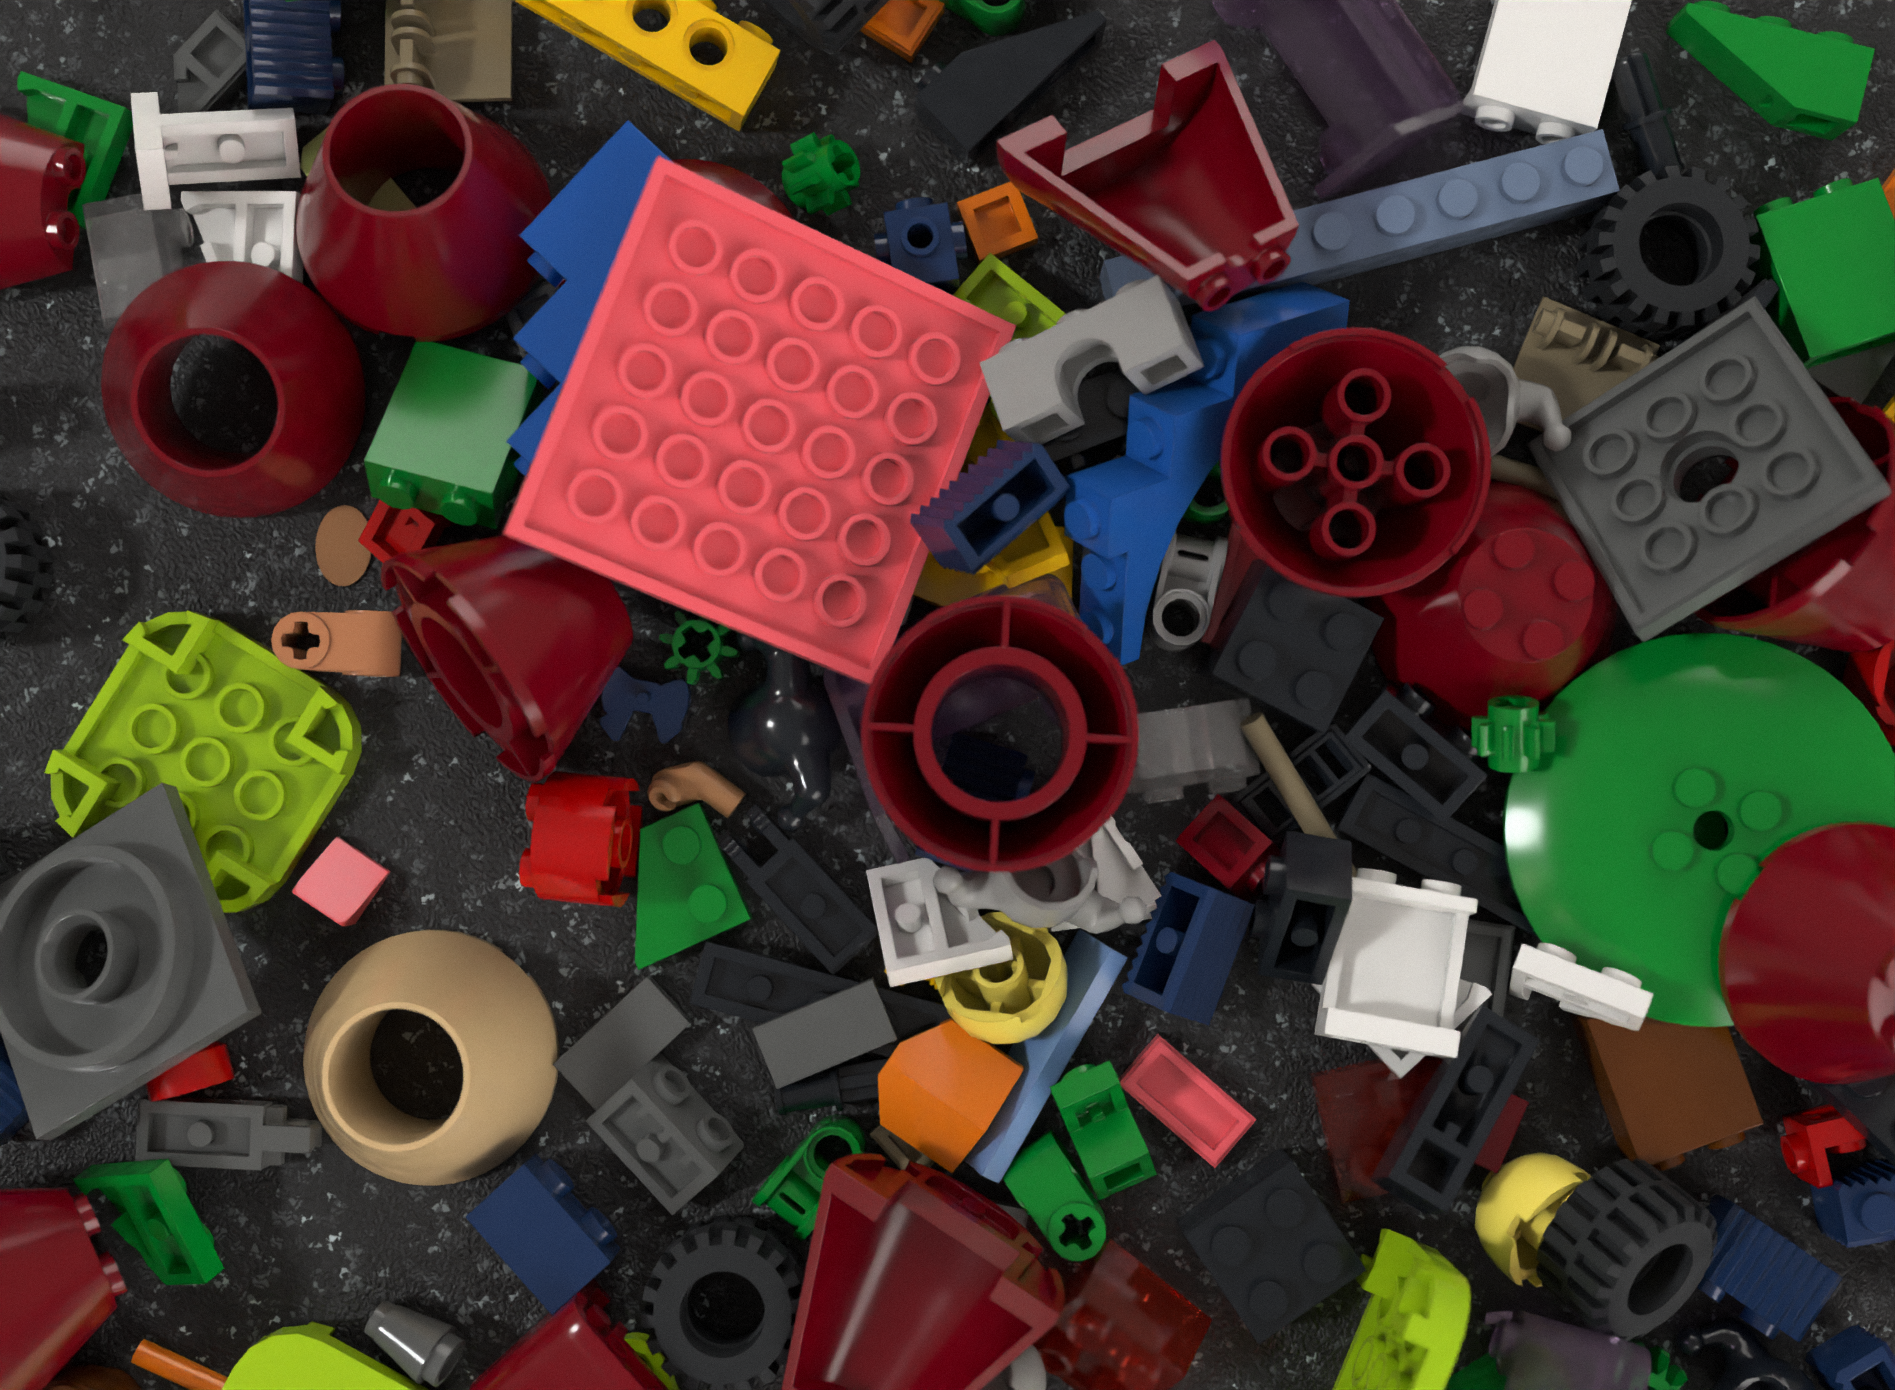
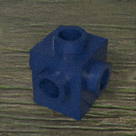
[874,197,968,294]

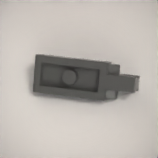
[135,1095,322,1170]

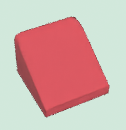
[292,836,391,927]

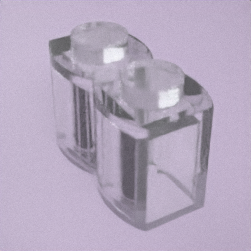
[1129,698,1260,804]

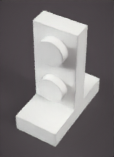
[131,92,301,210]

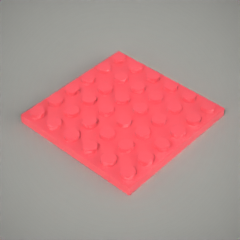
[503,156,1016,686]

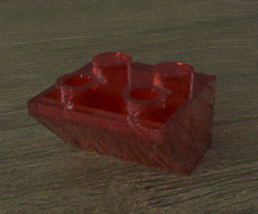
[1032,1239,1212,1390]

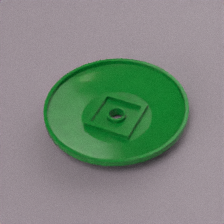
[1503,633,1895,1027]

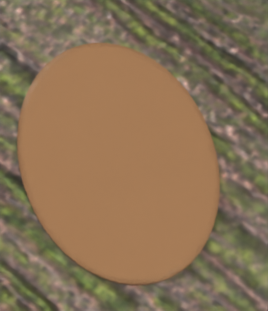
[315,505,371,586]

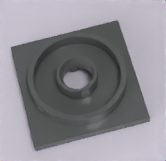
[1527,296,1892,642]
[0,783,262,1140]

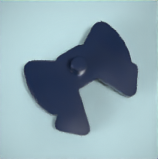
[599,666,691,744]

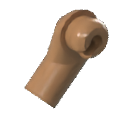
[647,761,746,819]

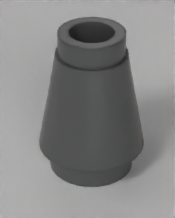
[364,1300,466,1387]

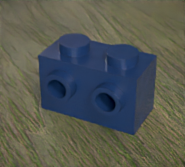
[465,1153,620,1315]

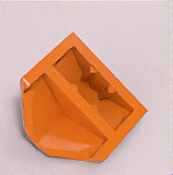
[878,1018,1025,1173]

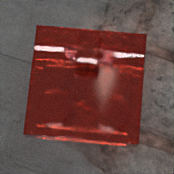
[1310,1055,1442,1203]

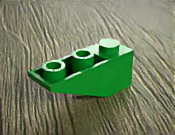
[1665,1,1875,140]

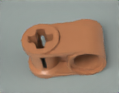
[271,610,402,677]

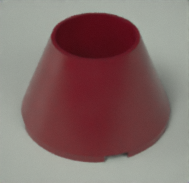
[296,84,552,342]
[101,261,367,518]
[1693,396,1895,652]
[381,535,633,782]
[861,595,1139,872]

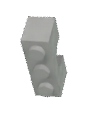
[980,275,1204,445]

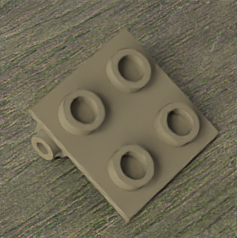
[384,0,512,103]
[1513,296,1660,433]

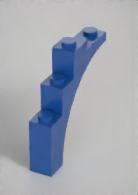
[506,120,675,477]
[1064,281,1350,666]

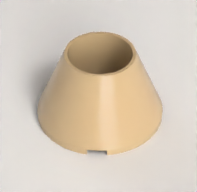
[303,930,559,1186]

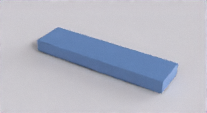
[964,928,1127,1184]

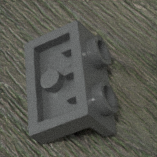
[586,1053,744,1215]

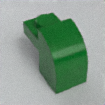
[1050,1060,1157,1201]

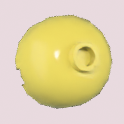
[935,912,1068,1044]
[1475,1153,1592,1287]

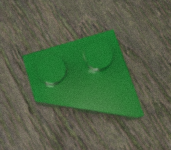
[17,71,133,232]
[635,803,753,970]
[73,1159,225,1285]

